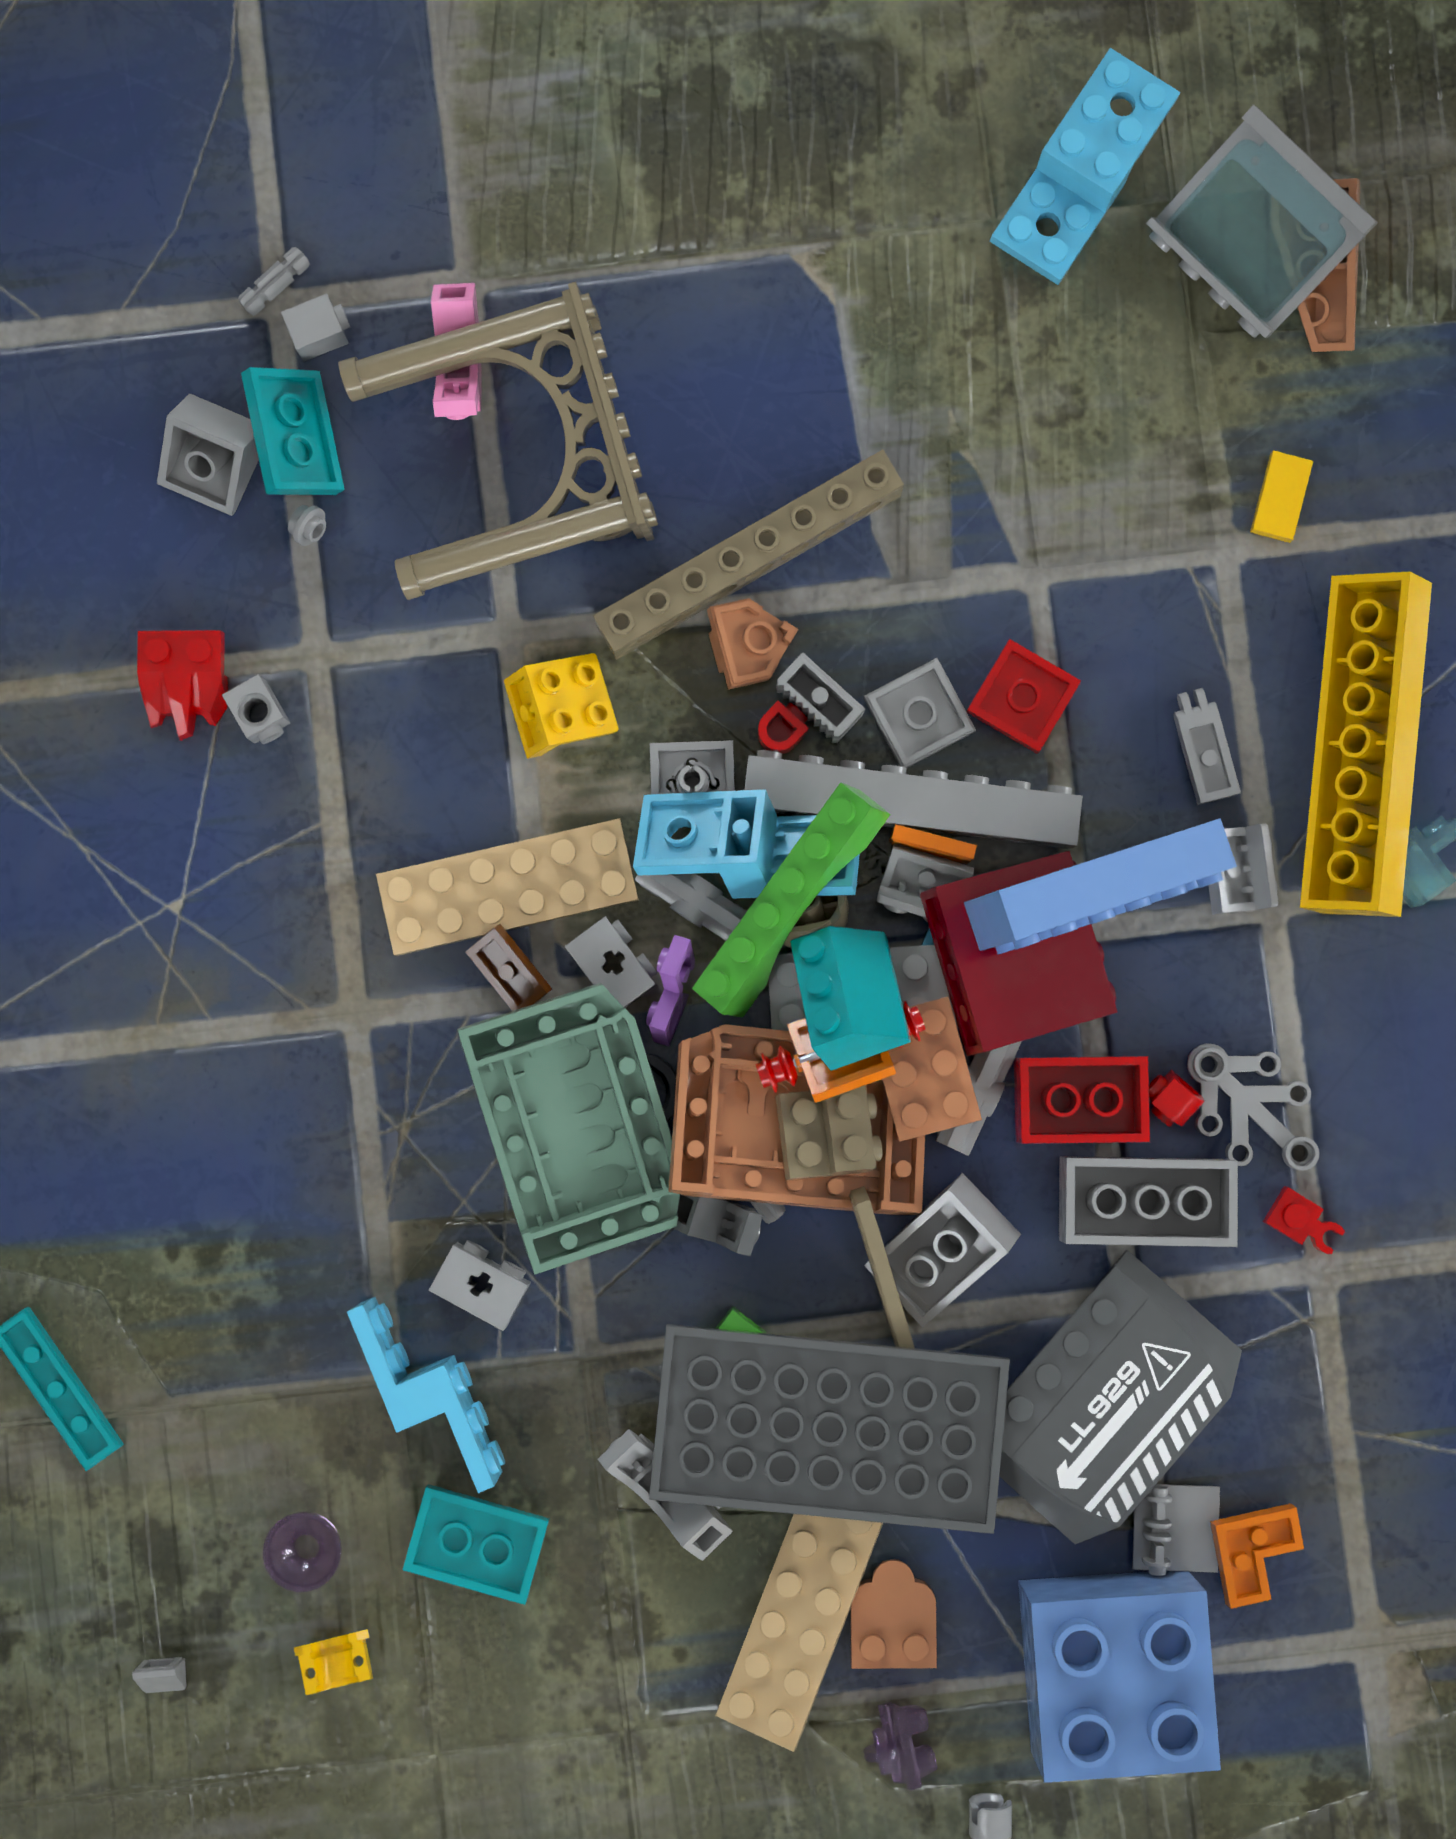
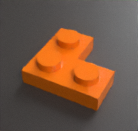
[1210,1503,1304,1609]

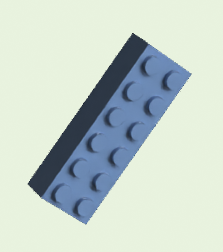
[964,818,1237,955]

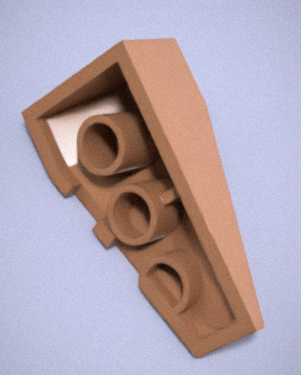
[1271,178,1360,352]

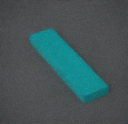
[0,1307,124,1471]

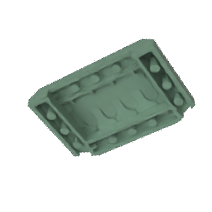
[457,983,680,1275]

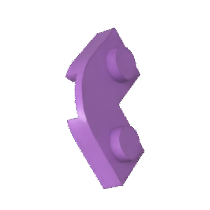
[646,935,695,1046]

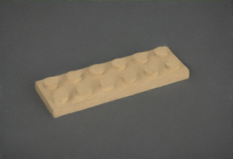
[376,818,639,956]
[715,1514,883,1752]

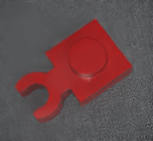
[1262,1186,1345,1254]

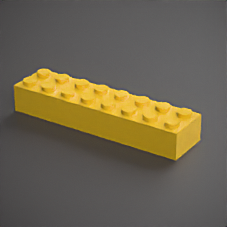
[1300,571,1432,917]

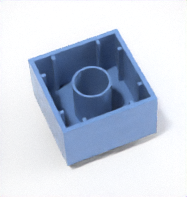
[1018,1571,1221,1783]

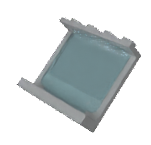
[1146,104,1378,338]

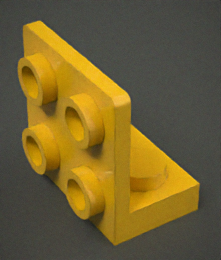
[503,653,619,759]

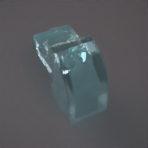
[1403,816,1456,908]

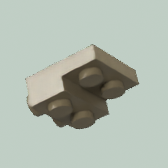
[775,1085,882,1180]

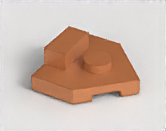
[707,598,798,690]

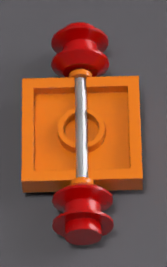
[755,1001,926,1103]

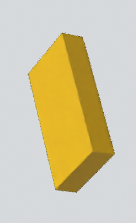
[1250,450,1313,543]

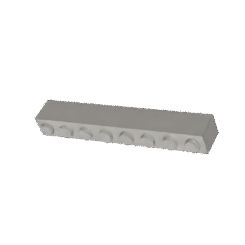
[744,750,1083,849]

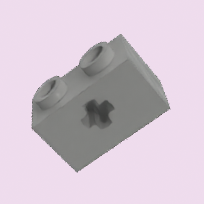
[565,916,658,1008]
[428,1240,531,1331]

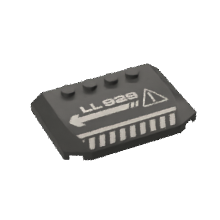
[999,1250,1242,1545]

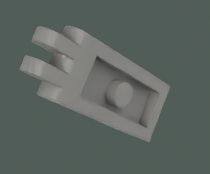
[1173,688,1241,805]

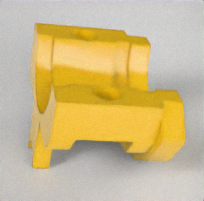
[294,1629,373,1695]

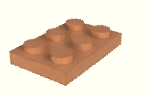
[883,997,982,1142]

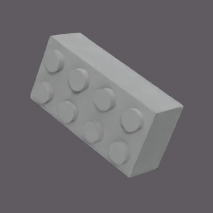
[1059,1156,1238,1247]

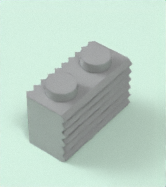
[776,653,865,743]

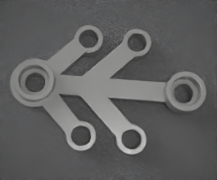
[1187,1043,1319,1171]

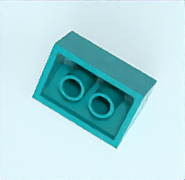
[790,926,911,1071]

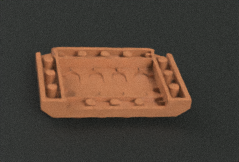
[668,1024,925,1215]

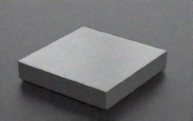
[863,658,976,768]

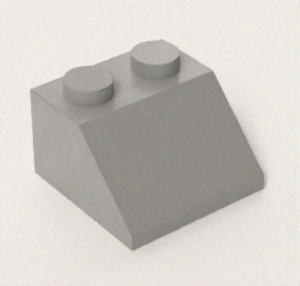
[157,393,259,516]

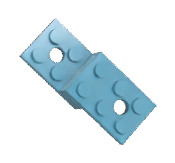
[990,48,1180,285]
[633,789,860,899]
[347,1296,505,1493]

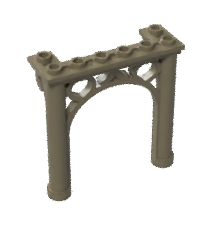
[338,281,658,600]

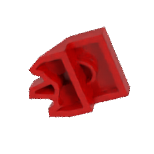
[137,630,228,741]

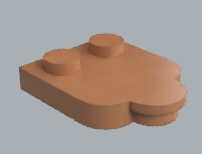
[850,1559,937,1669]

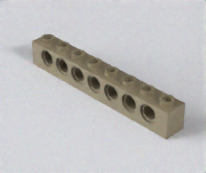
[593,449,904,660]

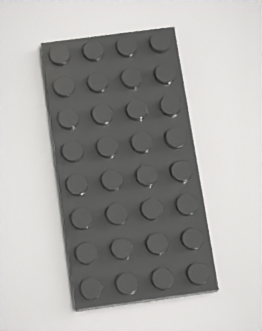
[649,1324,1010,1534]

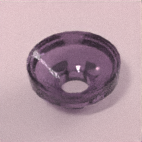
[263,1512,342,1592]

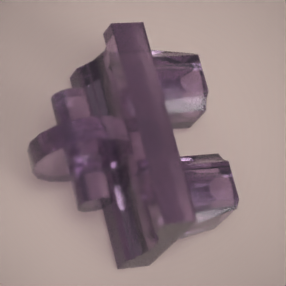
[863,1702,938,1791]

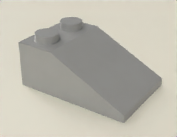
[864,1173,1021,1328]

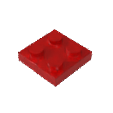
[966,639,1081,754]

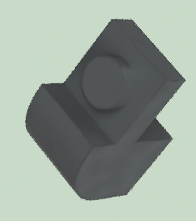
[674,1195,763,1256]

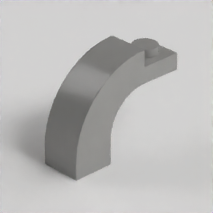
[598,1429,733,1561]

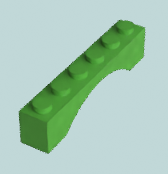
[692,782,891,1018]

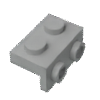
[1208,823,1278,915]
[876,843,974,922]

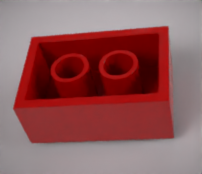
[1014,1056,1150,1144]

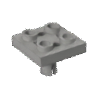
[650,740,735,794]

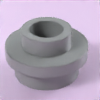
[288,505,326,546]

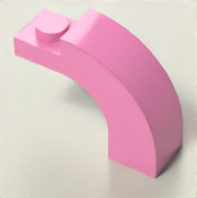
[431,283,482,420]

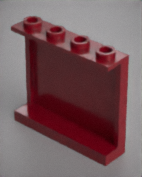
[919,850,1118,1056]

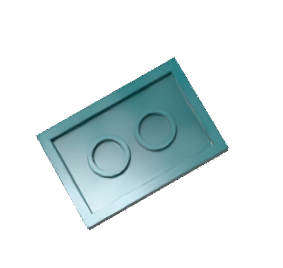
[241,367,345,495]
[402,1484,550,1605]

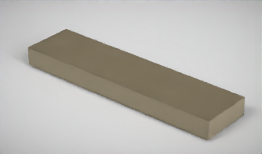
[849,1186,915,1348]

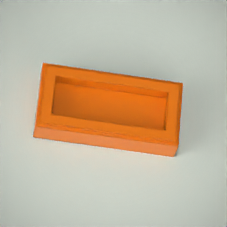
[889,824,977,864]

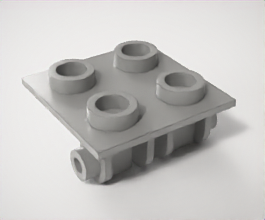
[1132,1484,1220,1576]

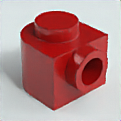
[758,700,809,754]
[1149,1069,1205,1127]

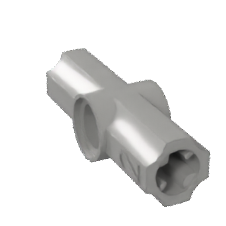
[634,874,747,941]
[935,1041,1022,1156]

